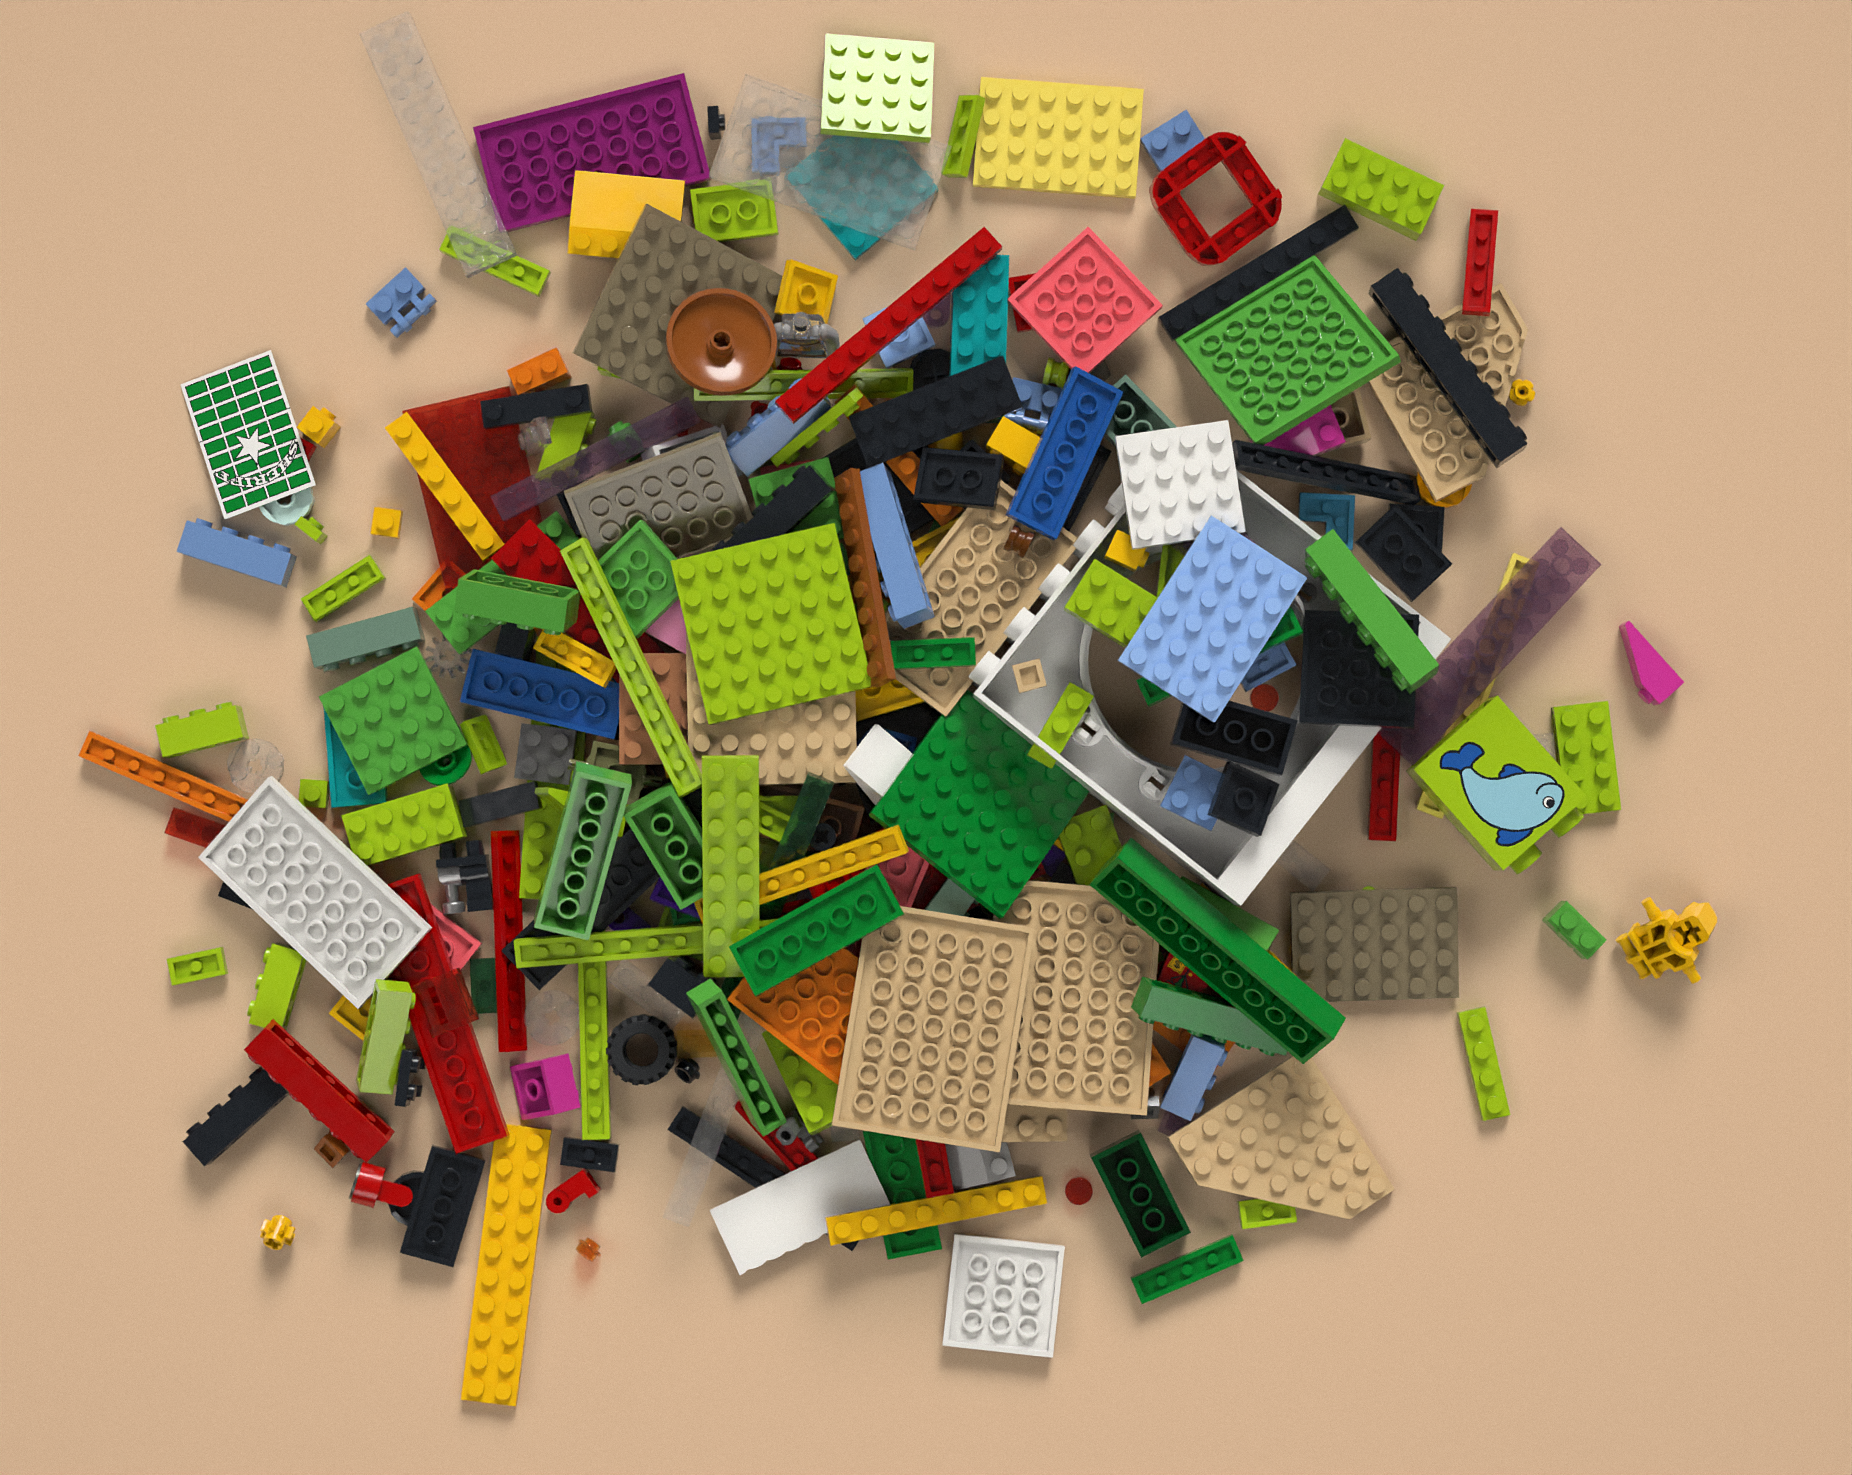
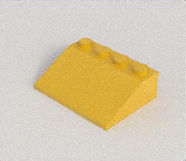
[567,170,685,258]

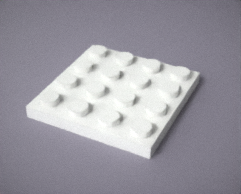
[1115,420,1246,550]
[943,1233,1065,1358]

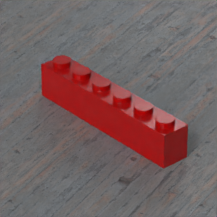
[244,1019,395,1163]

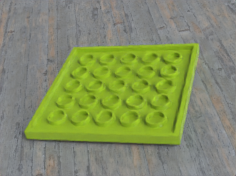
[670,523,871,725]

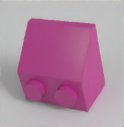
[510,1053,580,1120]

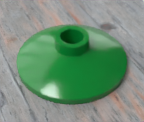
[420,745,472,786]

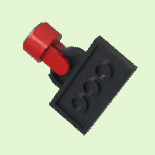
[349,1145,486,1267]

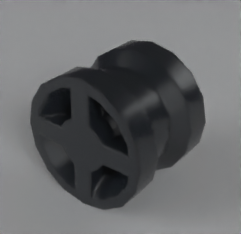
[808,823,837,851]

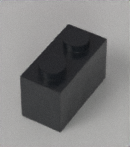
[495,622,536,662]

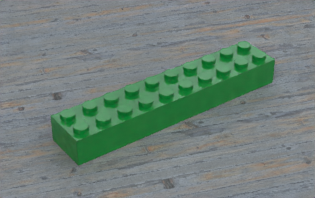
[1089,838,1346,1064]

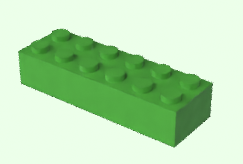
[1304,529,1439,694]
[534,761,632,940]

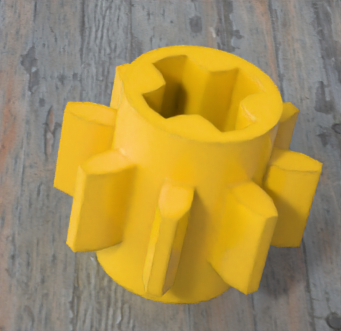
[260,1215,296,1250]

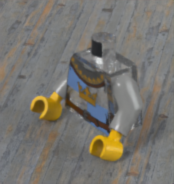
[771,312,840,370]

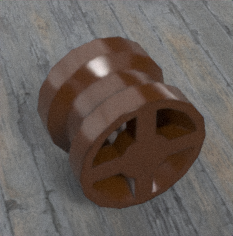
[1003,524,1035,559]

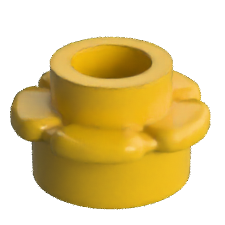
[1509,379,1535,406]

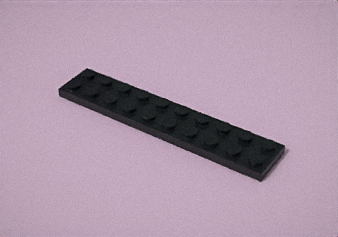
[501,787,702,991]

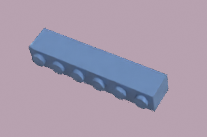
[860,463,935,629]

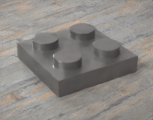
[514,723,577,785]

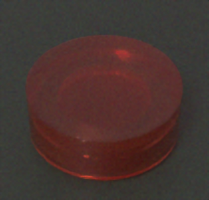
[1249,684,1279,712]
[1065,1176,1093,1205]

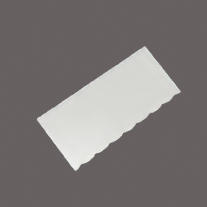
[710,1139,890,1275]

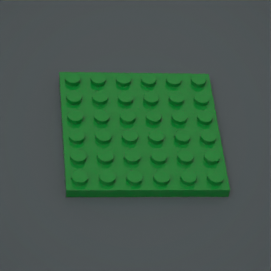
[869,690,1090,919]

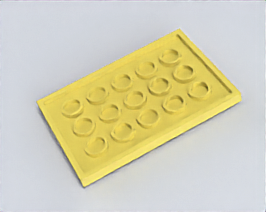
[973,77,1144,199]

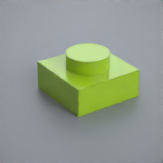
[294,516,327,544]
[299,779,330,808]

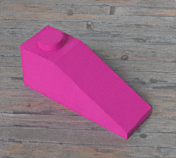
[1619,621,1684,706]

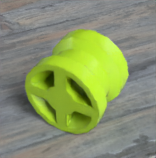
[1042,357,1068,388]

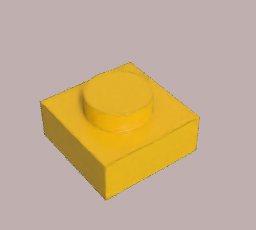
[370,507,403,539]

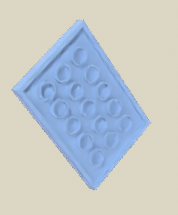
[1117,515,1307,723]

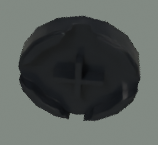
[910,349,950,390]

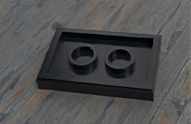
[913,447,1005,510]
[1354,504,1452,602]

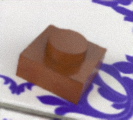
[314,1131,350,1168]

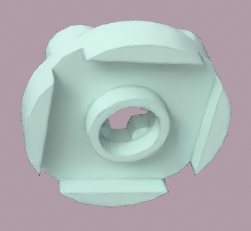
[259,487,315,526]

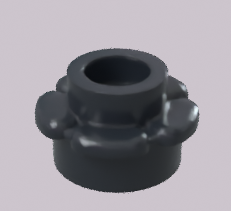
[674,1058,700,1084]

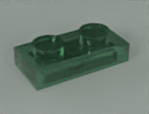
[470,958,497,1014]

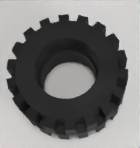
[606,1014,678,1085]

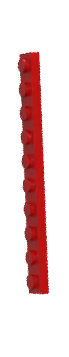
[775,227,1002,424]

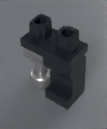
[436,840,493,914]

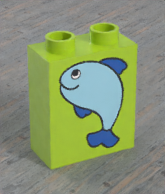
[1406,695,1587,874]

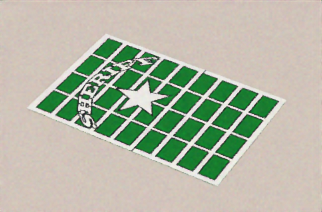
[180,350,316,520]

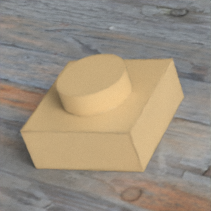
[1012,658,1047,693]

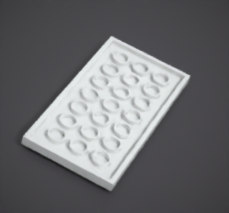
[198,776,432,1009]

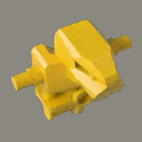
[1615,897,1717,984]

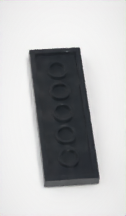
[848,356,1023,468]

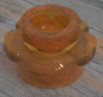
[575,1237,601,1262]

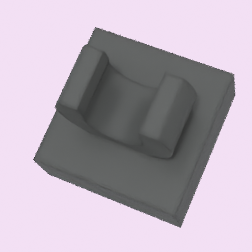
[1131,1088,1160,1120]

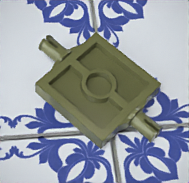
[567,741,663,805]

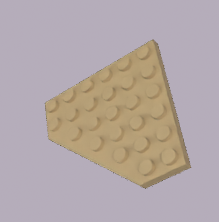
[1368,283,1528,503]
[1167,1056,1395,1219]

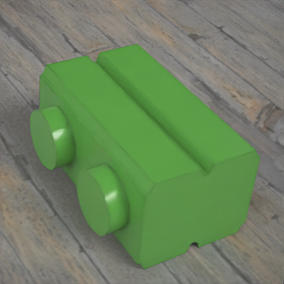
[1542,901,1606,960]

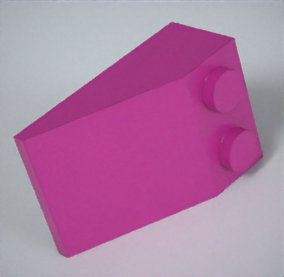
[1249,405,1346,477]

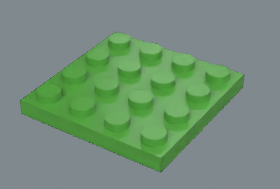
[319,646,468,795]

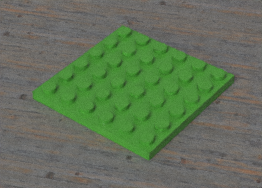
[1175,255,1401,445]

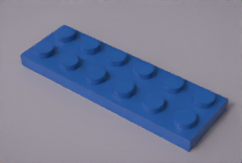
[1005,366,1123,540]
[460,649,619,740]

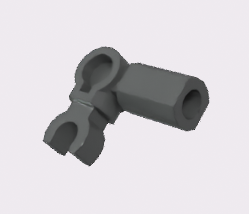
[776,1108,824,1152]

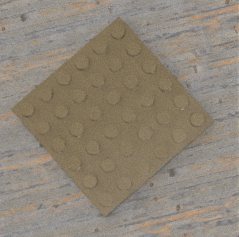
[572,204,783,428]

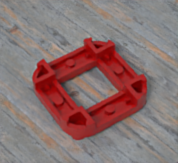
[1149,132,1282,266]

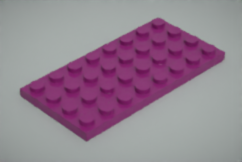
[473,73,712,234]

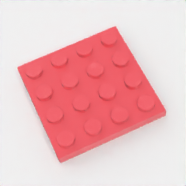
[1007,227,1163,374]

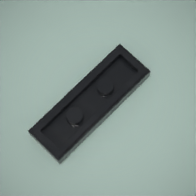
[458,781,543,828]

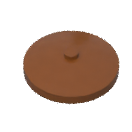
[666,288,777,396]

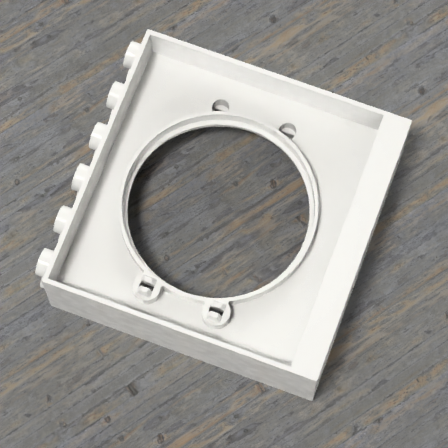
[968,470,1451,906]

